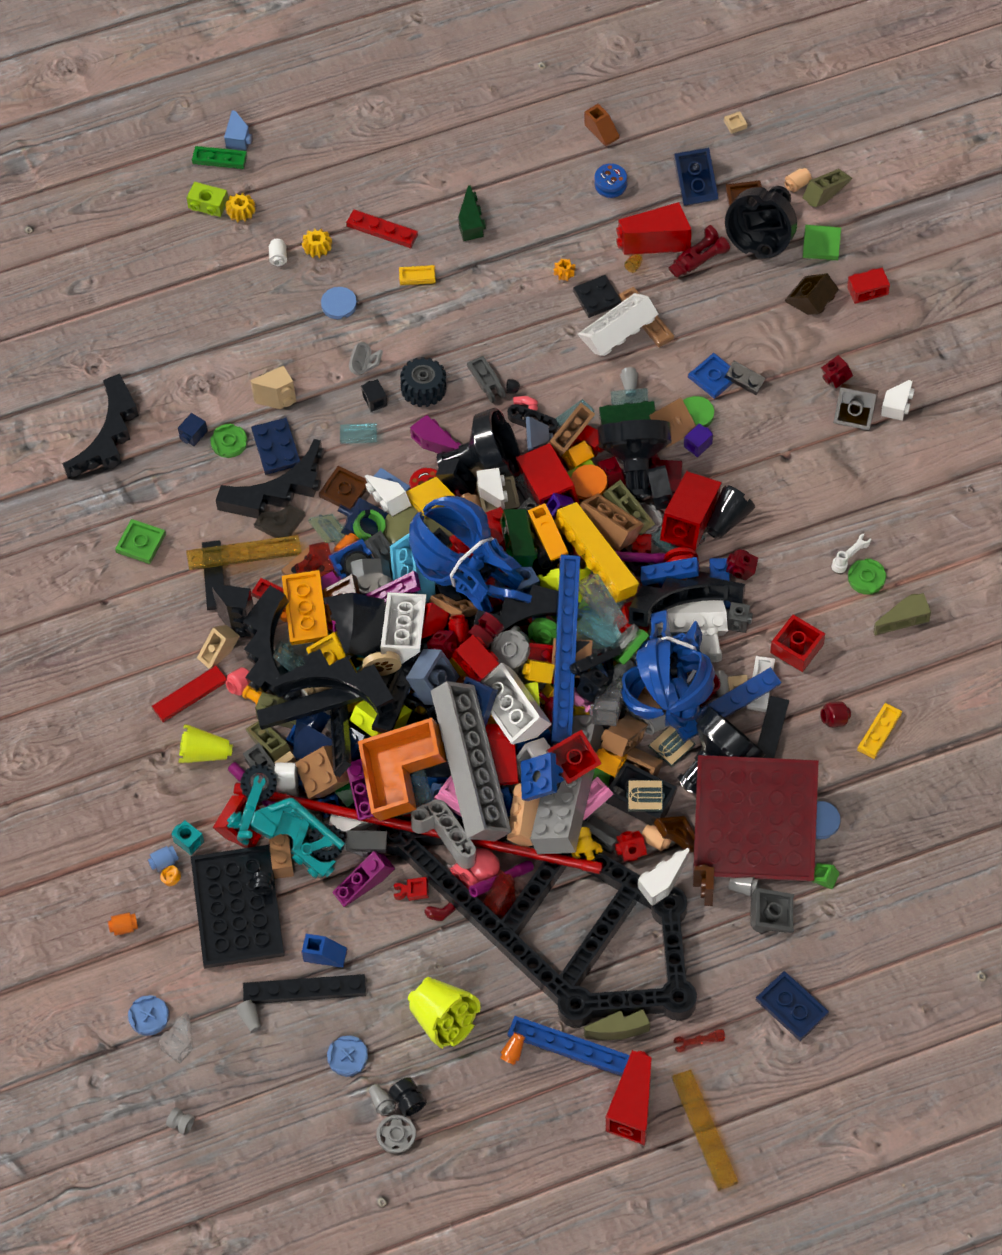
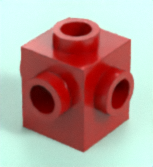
[615,830,647,861]

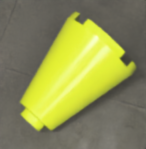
[178,724,233,763]

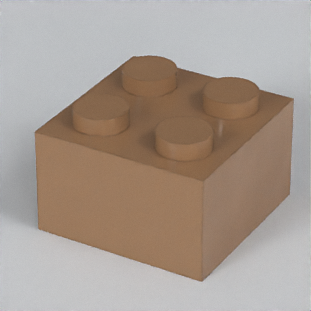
[295,746,350,799]

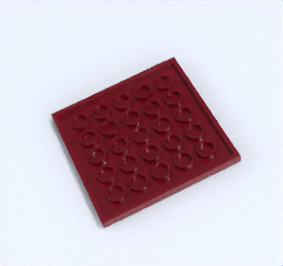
[693,755,819,881]

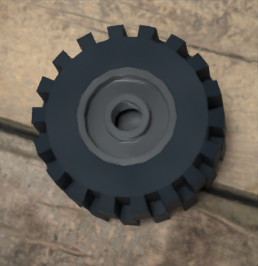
[400,357,446,407]

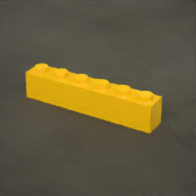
[555,502,639,603]

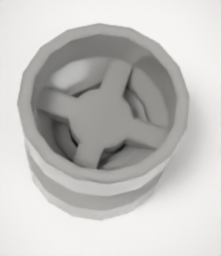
[166,1107,195,1135]

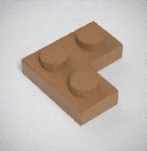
[429,593,478,617]

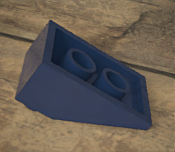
[673,148,719,206]

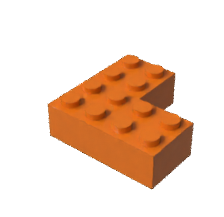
[358,718,447,821]

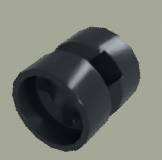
[389,1077,427,1117]

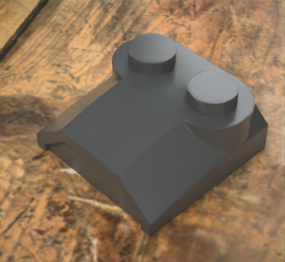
[350,558,392,595]
[750,888,794,933]

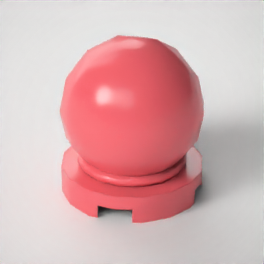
[450,848,501,897]

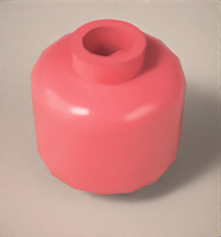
[226,667,250,696]

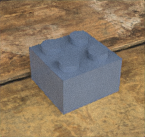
[406,649,459,705]

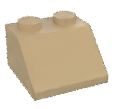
[250,365,296,409]

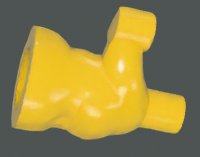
[571,827,603,861]

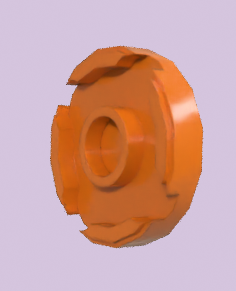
[571,464,608,500]

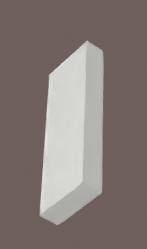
[747,656,775,712]

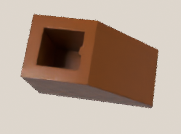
[584,104,620,147]

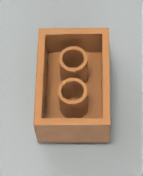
[580,493,644,551]

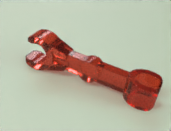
[673,1029,725,1052]

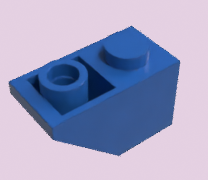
[302,934,347,968]

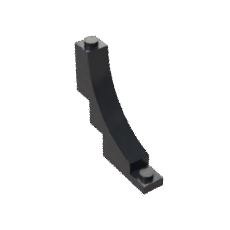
[473,585,580,650]

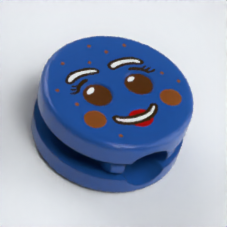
[594,164,627,198]

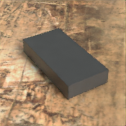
[346,830,388,852]

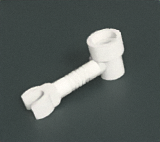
[831,534,871,573]

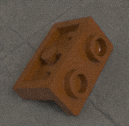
[693,865,714,906]

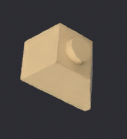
[197,625,240,669]

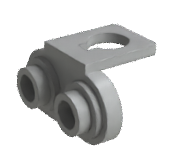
[349,342,383,375]

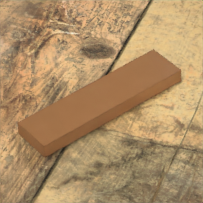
[618,286,674,347]

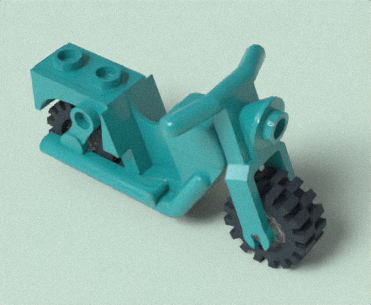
[226,764,345,879]

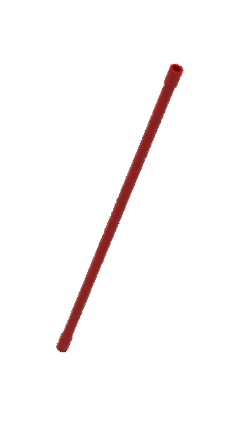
[233,782,603,874]

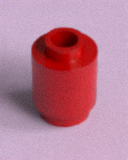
[448,614,470,645]

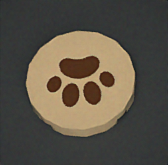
[362,651,402,676]

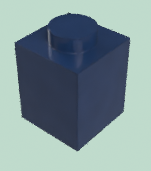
[178,413,208,446]

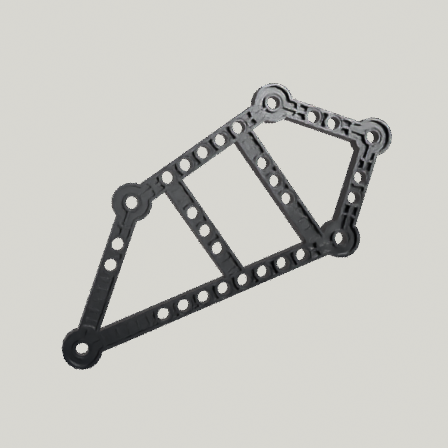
[376,815,697,1028]

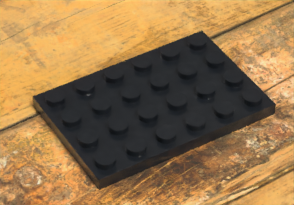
[191,844,285,969]

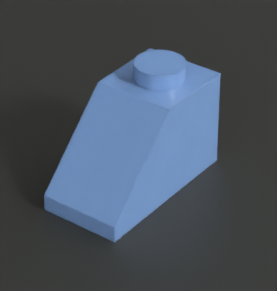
[224,110,252,151]

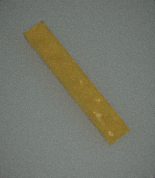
[186,535,302,570]
[672,1069,738,1191]

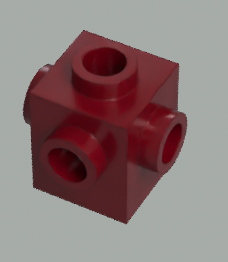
[821,355,853,388]
[726,549,759,581]
[427,630,460,660]

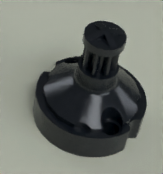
[725,186,797,259]
[436,408,521,478]
[598,420,672,500]
[677,704,766,795]

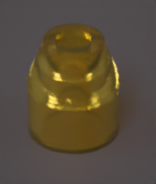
[624,254,643,273]

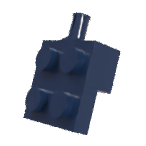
[337,497,388,535]

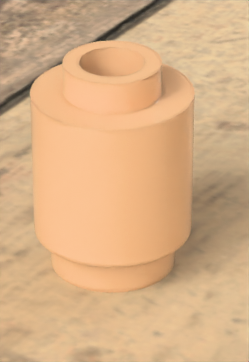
[784,168,811,192]
[642,824,672,851]

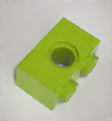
[186,182,229,217]

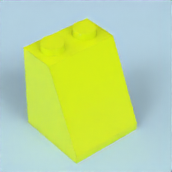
[350,700,412,737]

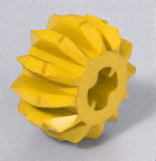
[226,192,255,222]
[302,228,332,258]

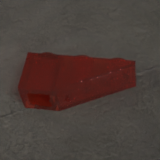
[484,870,516,920]

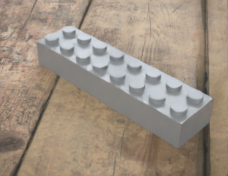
[431,681,511,841]
[530,714,604,854]

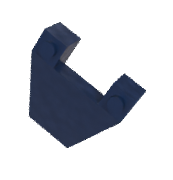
[293,712,368,800]

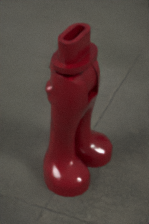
[669,225,730,278]

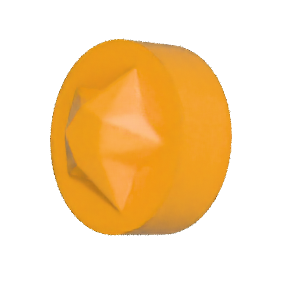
[160,865,181,886]

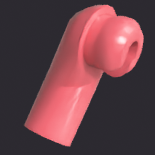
[513,396,538,411]

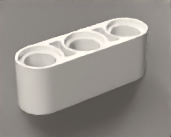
[275,762,299,797]

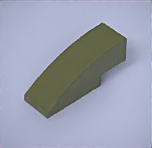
[584,1010,650,1040]

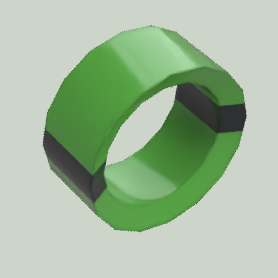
[353,509,386,541]

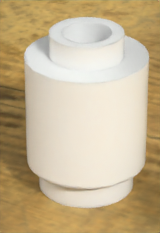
[269,239,287,266]

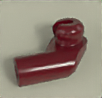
[425,902,456,921]

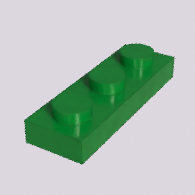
[192,146,247,169]

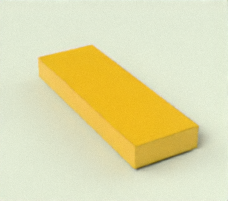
[857,703,902,759]

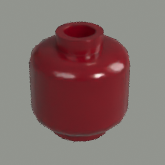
[820,701,851,728]

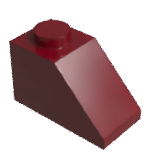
[598,456,627,490]

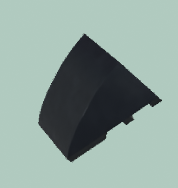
[323,592,386,658]

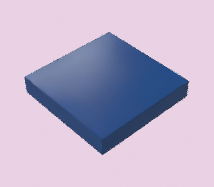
[688,353,733,399]

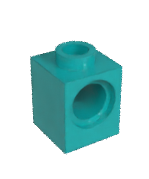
[171,820,204,855]

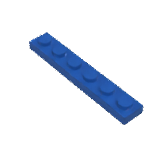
[675,667,782,743]
[508,1016,630,1076]

